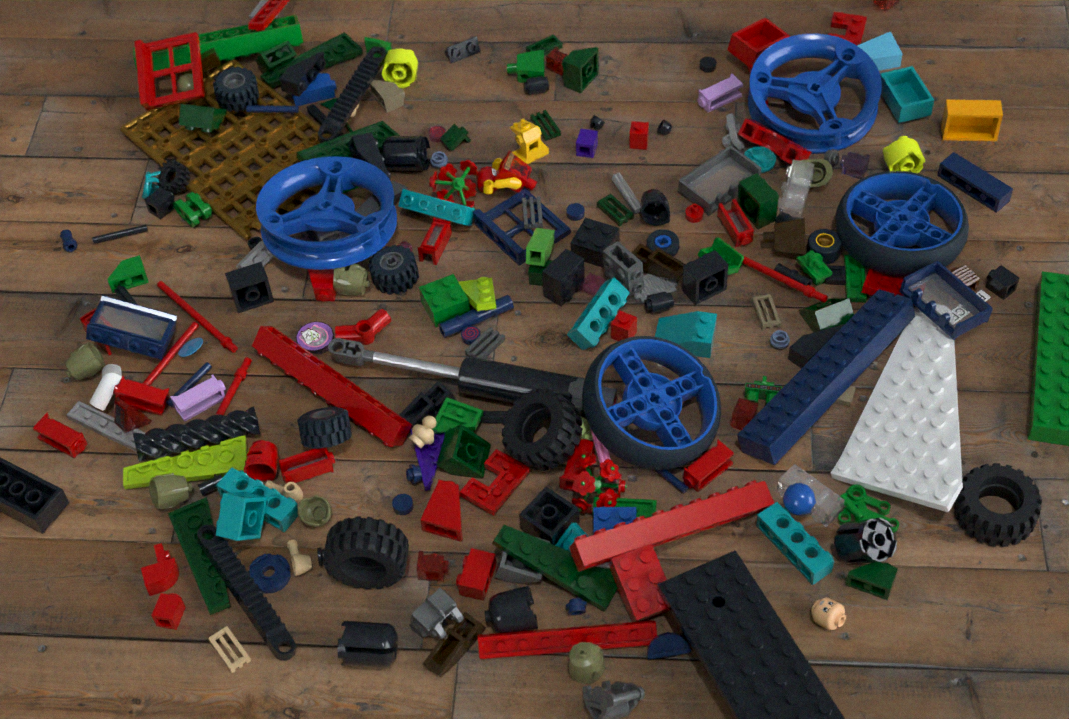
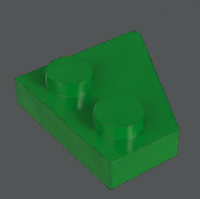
[432,397,484,434]

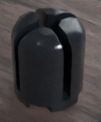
[381,136,430,172]
[834,518,897,564]
[337,620,398,668]

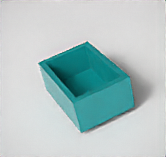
[880,66,934,123]

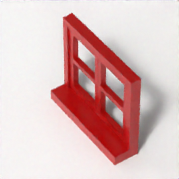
[134,32,205,110]

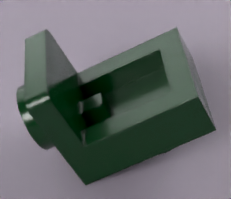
[440,124,471,151]

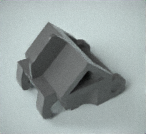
[409,588,464,640]
[583,680,645,719]

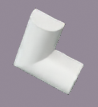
[90,364,122,411]

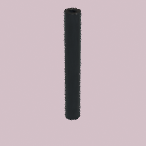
[92,224,148,244]

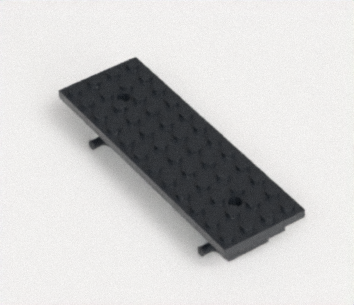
[657,550,845,719]

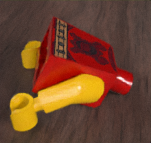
[483,151,537,194]

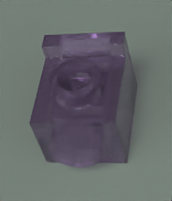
[840,152,870,179]

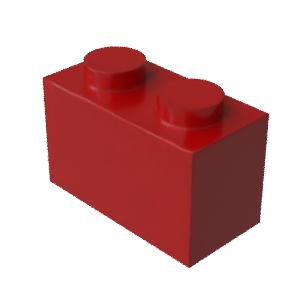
[456,548,497,601]

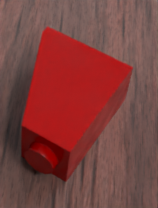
[307,269,337,302]
[420,479,463,542]

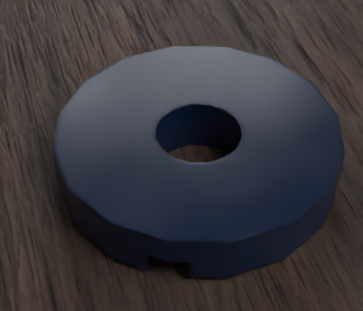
[249,553,291,594]

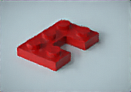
[828,12,867,45]
[460,449,530,516]

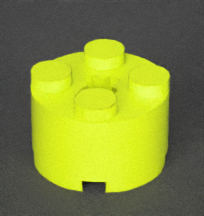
[382,49,418,88]
[883,136,925,174]

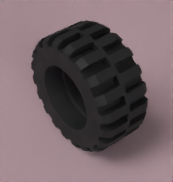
[502,388,583,471]
[954,463,1042,547]
[323,516,409,590]

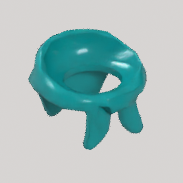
[142,171,161,199]

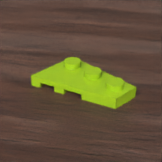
[458,277,496,311]

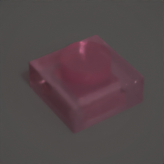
[581,273,606,296]

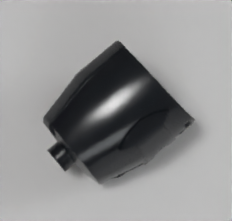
[640,189,670,226]

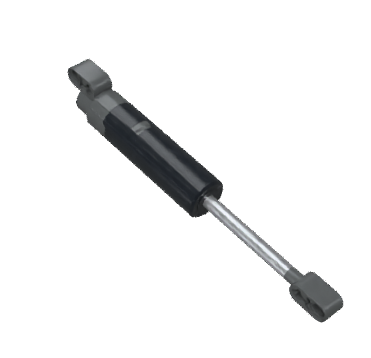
[328,338,629,432]

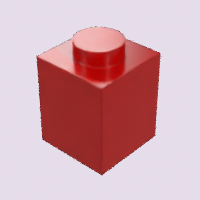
[629,121,649,150]
[611,311,637,341]
[151,593,186,630]

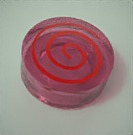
[429,126,446,142]

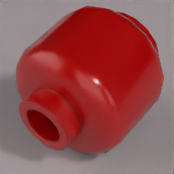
[476,167,498,195]

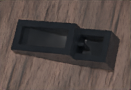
[399,381,456,433]

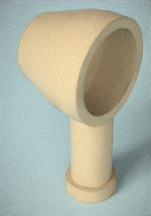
[265,480,303,504]
[287,540,312,576]

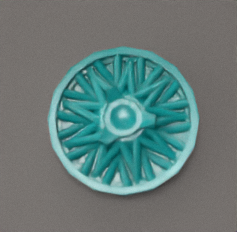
[744,147,776,173]

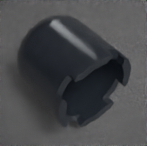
[484,586,538,633]

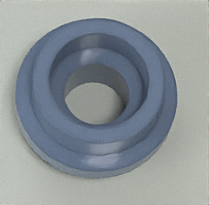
[430,151,448,168]
[770,330,790,349]

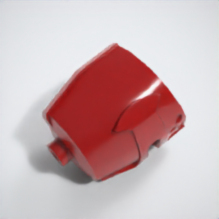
[244,440,278,481]

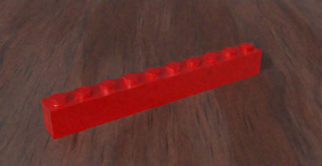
[252,326,412,447]
[569,480,774,572]

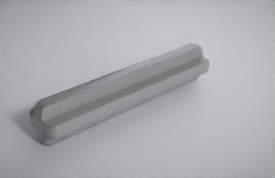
[612,173,641,214]

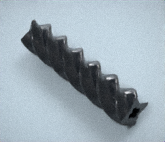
[133,406,260,462]

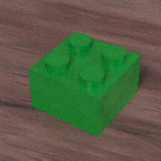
[419,274,470,328]

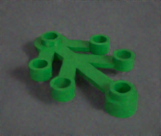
[837,485,899,533]

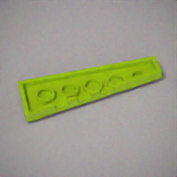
[123,436,247,489]

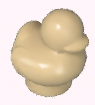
[409,416,436,448]

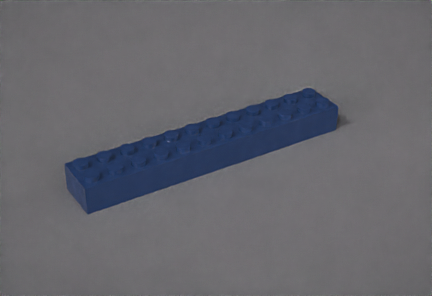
[737,289,915,465]

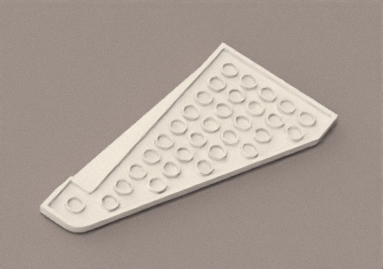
[831,302,963,512]

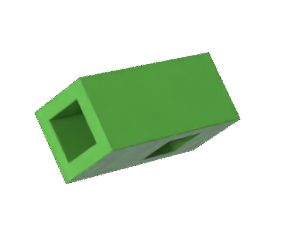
[526,228,555,266]

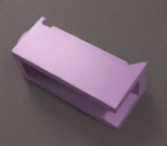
[698,73,743,113]
[170,374,226,422]

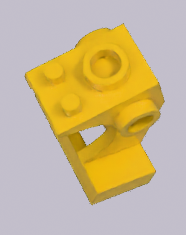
[510,119,549,164]

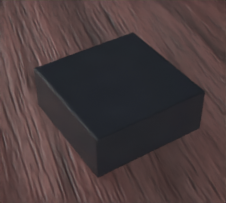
[825,265,845,285]

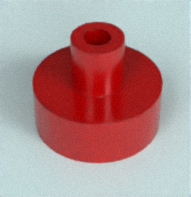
[685,203,704,223]

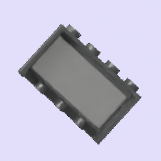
[678,145,761,216]

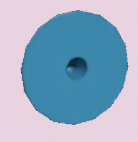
[178,338,203,357]

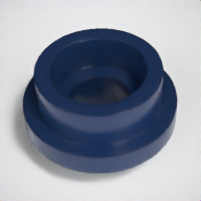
[406,464,422,485]
[565,598,587,616]

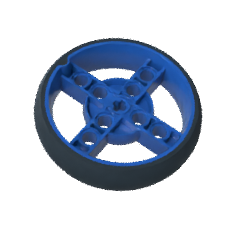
[835,171,969,277]
[582,336,721,470]

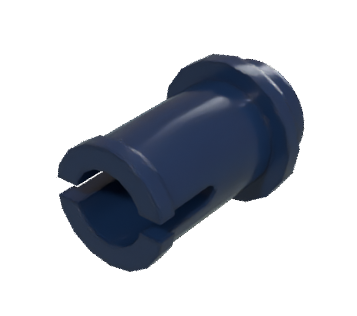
[60,229,77,252]

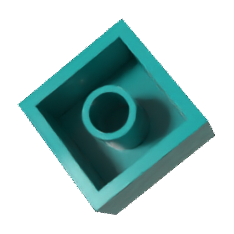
[216,492,267,541]

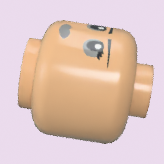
[811,597,846,631]

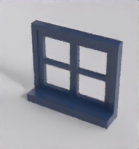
[473,189,571,266]

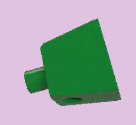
[507,50,545,83]

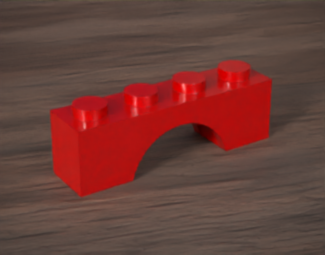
[738,118,812,165]

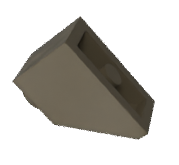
[370,80,405,113]

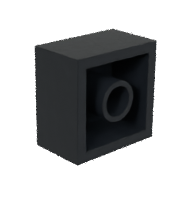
[570,217,620,268]
[542,249,585,307]
[682,250,728,305]
[225,262,274,313]
[519,487,580,545]

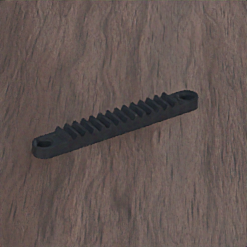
[318,46,386,143]
[197,525,296,661]

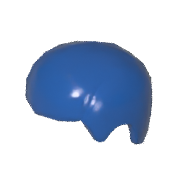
[783,483,816,516]

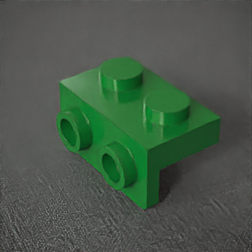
[697,237,744,275]

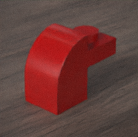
[141,543,179,596]

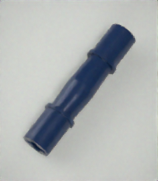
[438,295,514,338]

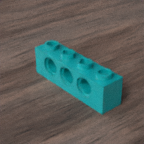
[398,189,476,226]
[567,277,630,350]
[216,468,298,533]
[756,502,834,585]

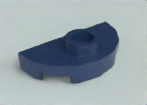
[647,632,692,659]

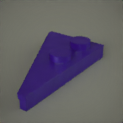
[410,429,445,491]

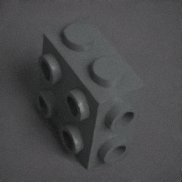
[603,241,644,297]

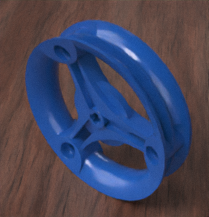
[748,33,882,154]
[256,156,397,270]

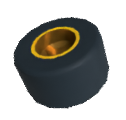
[807,229,842,265]

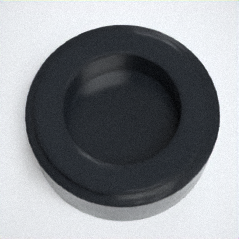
[700,56,717,72]

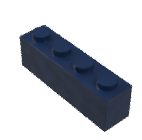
[937,152,1013,213]

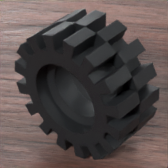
[156,160,190,195]

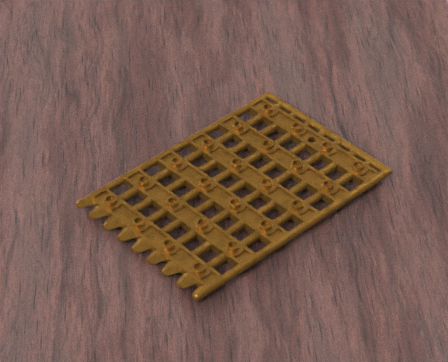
[120,59,353,240]

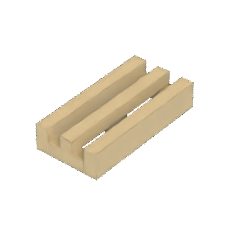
[208,626,251,673]

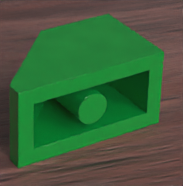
[107,255,149,294]

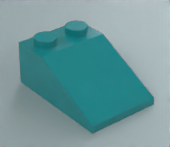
[655,311,717,358]

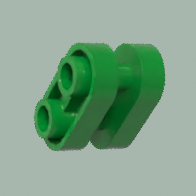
[173,192,212,228]

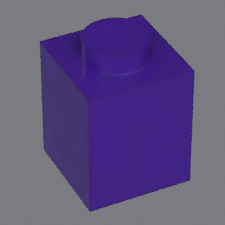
[576,129,598,158]

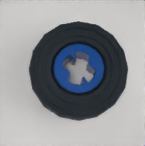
[646,229,679,256]

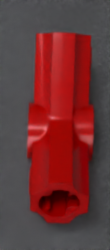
[335,309,392,345]

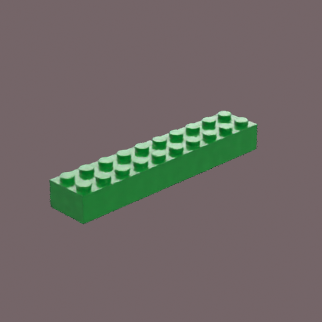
[133,14,304,71]
[1028,271,1069,446]

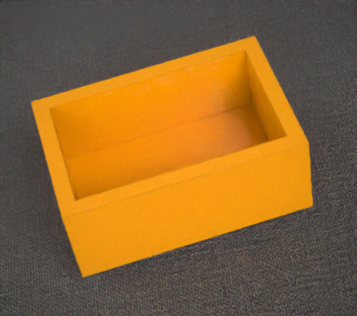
[941,99,1003,141]

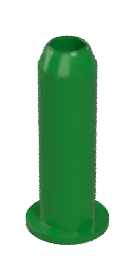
[837,493,863,520]

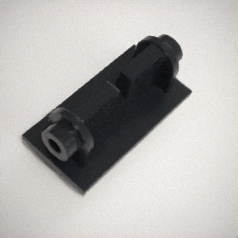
[444,36,481,63]

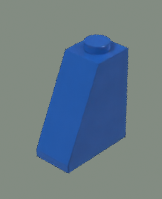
[292,73,337,106]

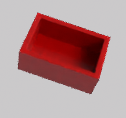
[727,18,790,69]
[608,543,670,622]

